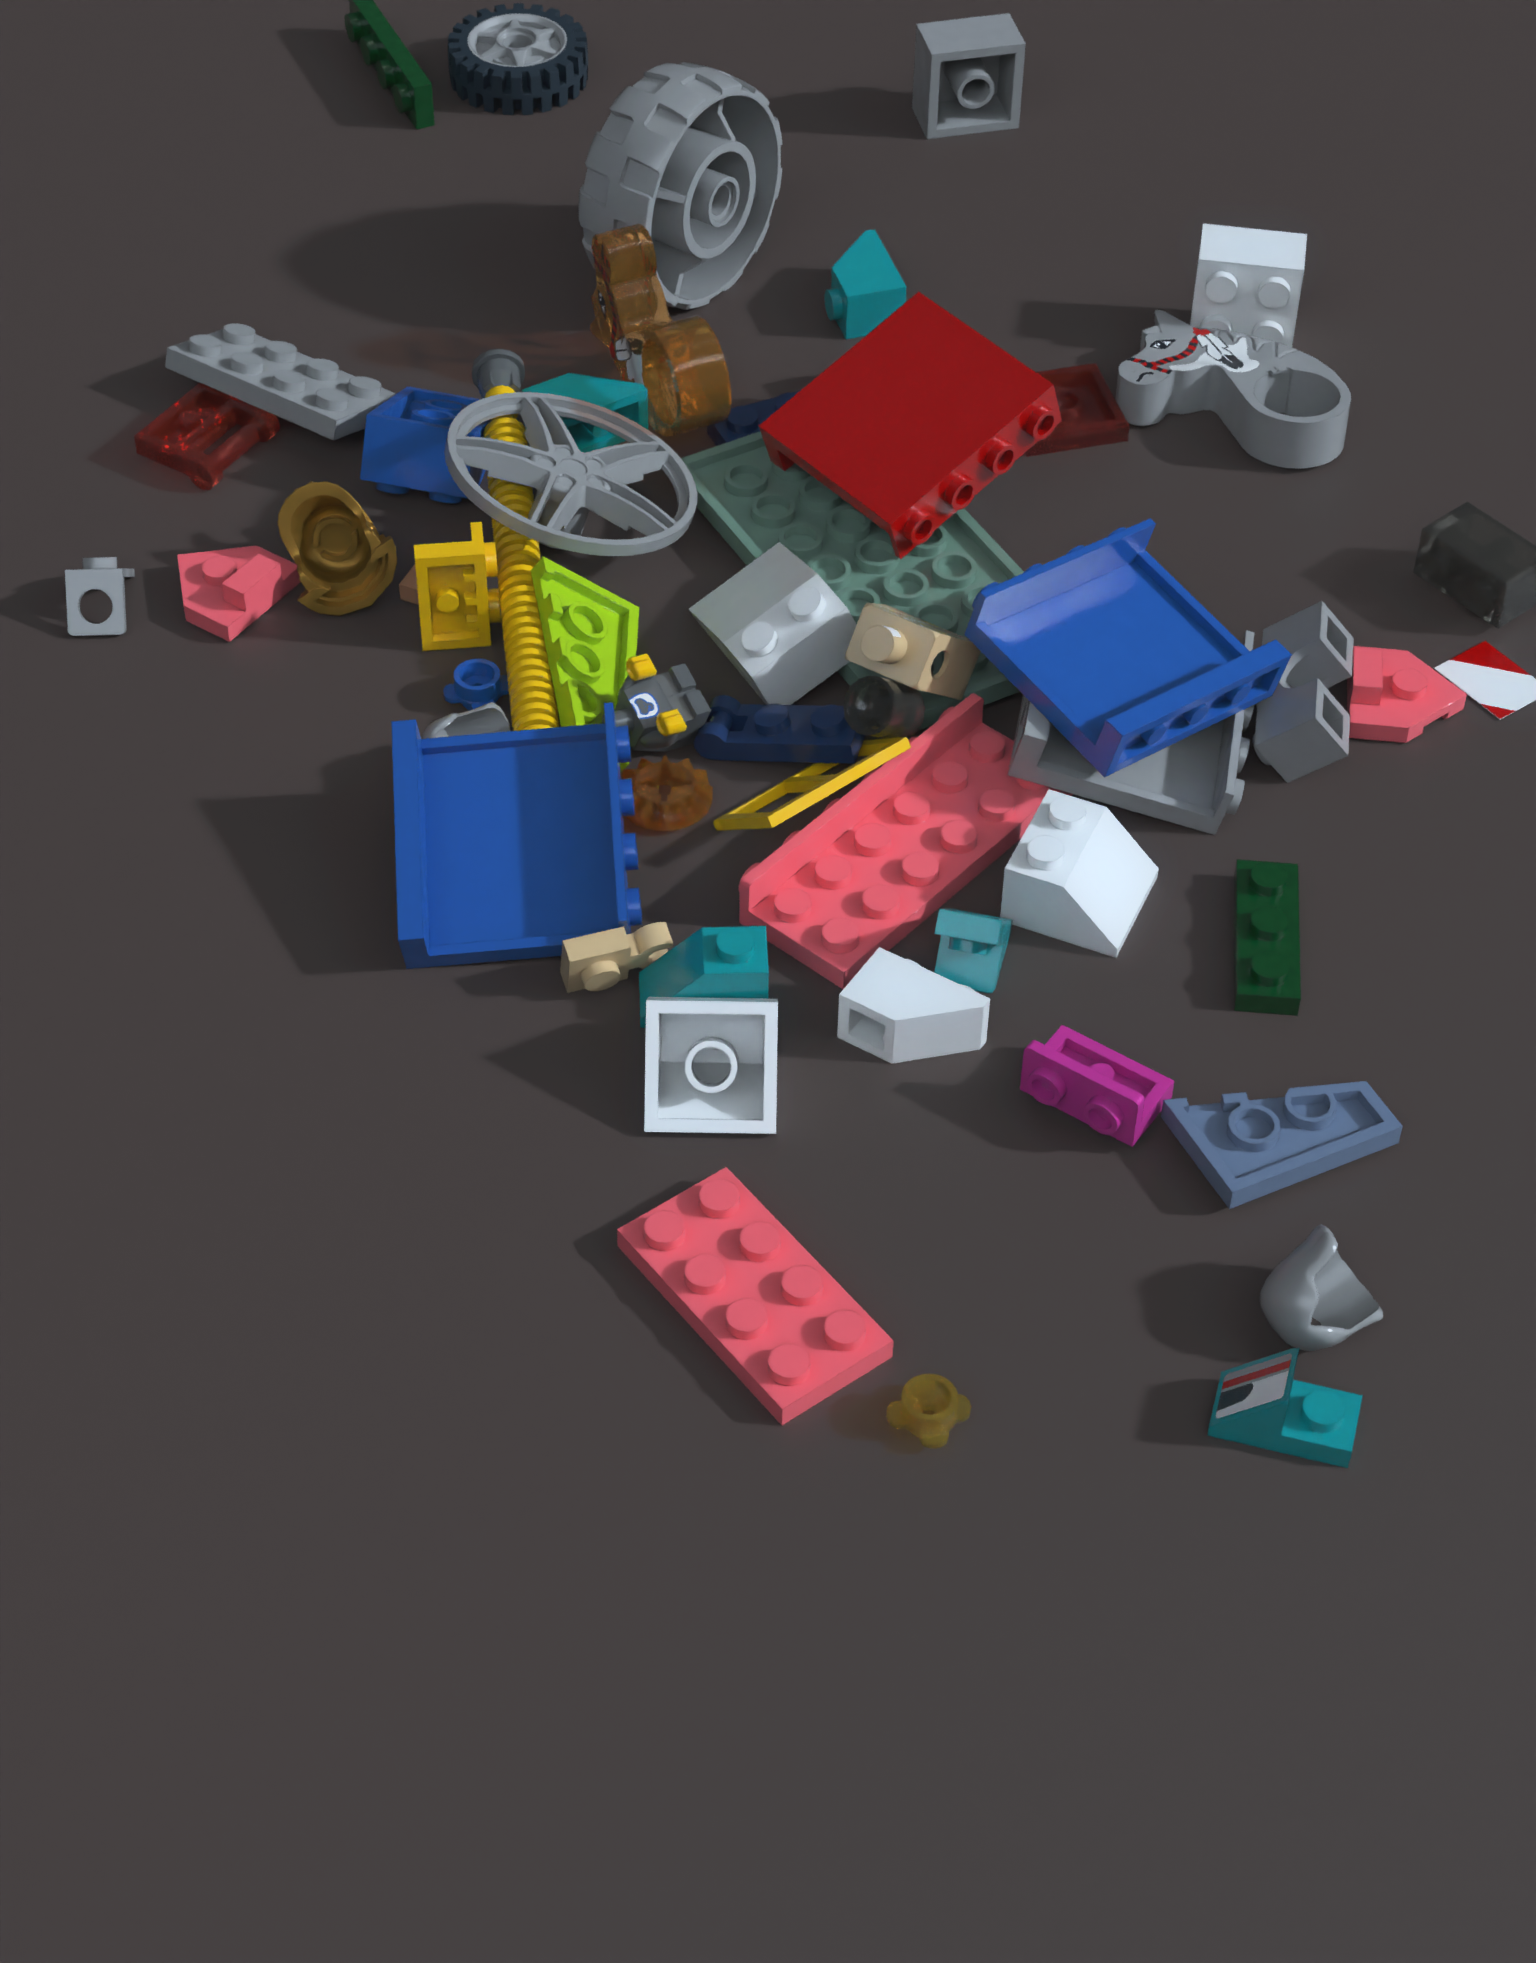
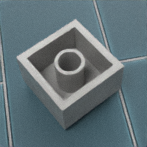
[912,13,1026,139]

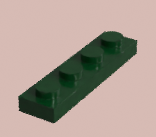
[344,0,435,130]

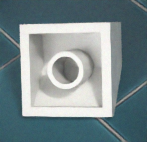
[1000,789,1159,958]
[644,997,778,1134]

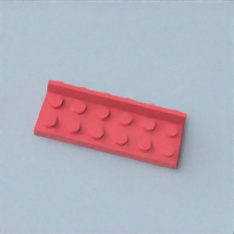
[738,693,1073,989]

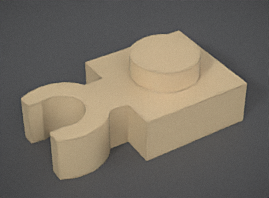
[560,922,673,993]

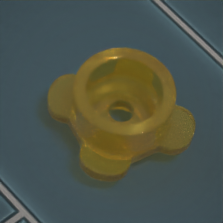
[886,1374,971,1449]

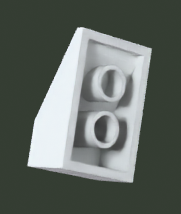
[689,542,857,705]

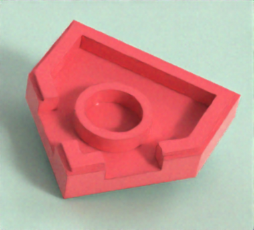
[177,545,301,642]
[1347,646,1467,743]

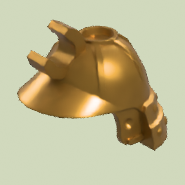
[277,481,397,616]

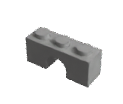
[1253,601,1354,783]

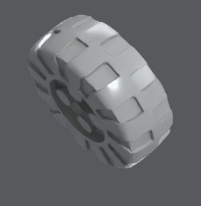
[578,62,783,310]

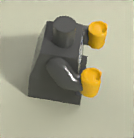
[602,653,711,752]

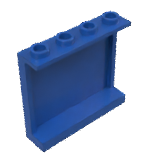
[964,518,1292,777]
[391,702,642,969]

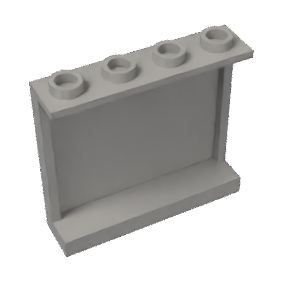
[1008,630,1255,835]

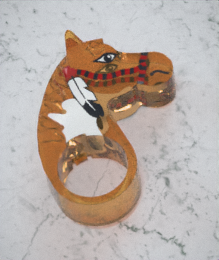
[590,223,731,437]

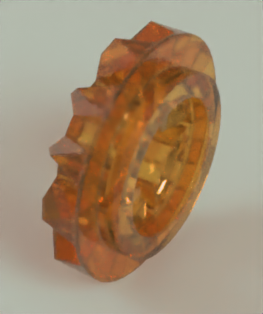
[622,754,713,831]

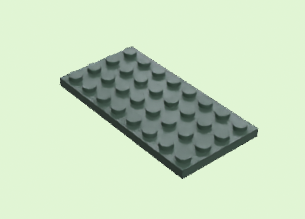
[681,432,1024,738]

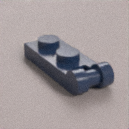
[694,695,869,764]

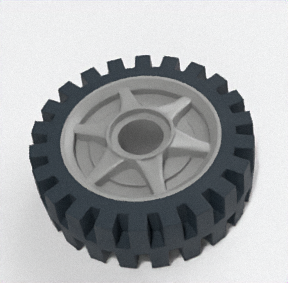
[448,3,588,115]

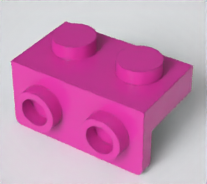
[1020,1025,1174,1147]

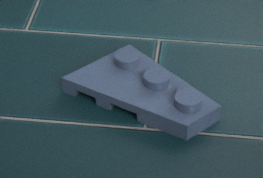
[1161,1081,1403,1209]

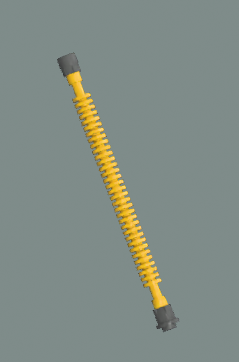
[471,349,559,731]

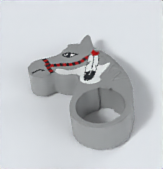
[1115,310,1351,469]

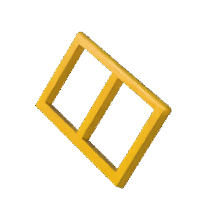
[713,737,911,831]

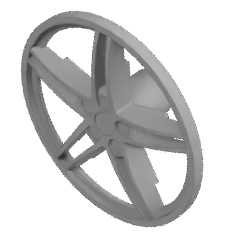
[444,392,697,556]

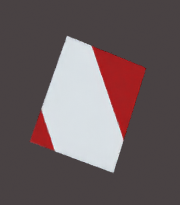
[1434,641,1536,720]

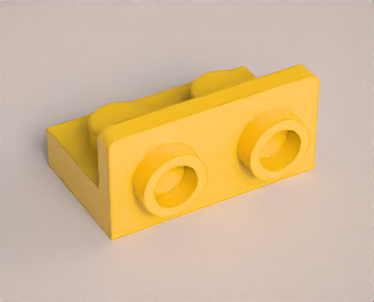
[414,522,501,651]

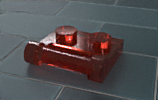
[134,383,280,491]

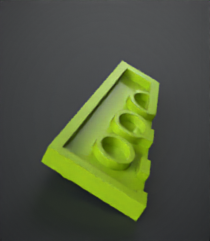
[531,556,639,773]

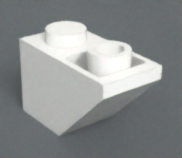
[837,947,990,1064]

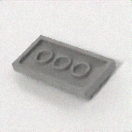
[165,323,396,440]

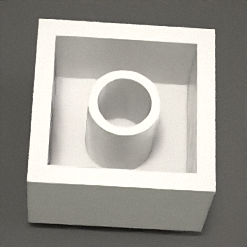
[1190,223,1307,347]

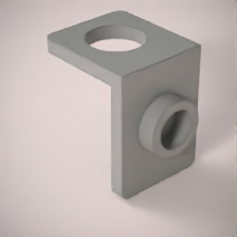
[65,557,135,636]

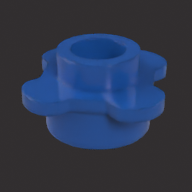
[443,658,509,710]

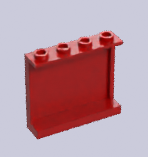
[759,291,1062,559]

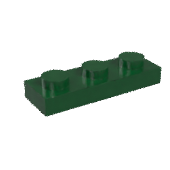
[1234,859,1301,1016]

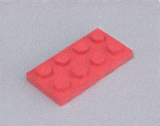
[617,1167,894,1426]

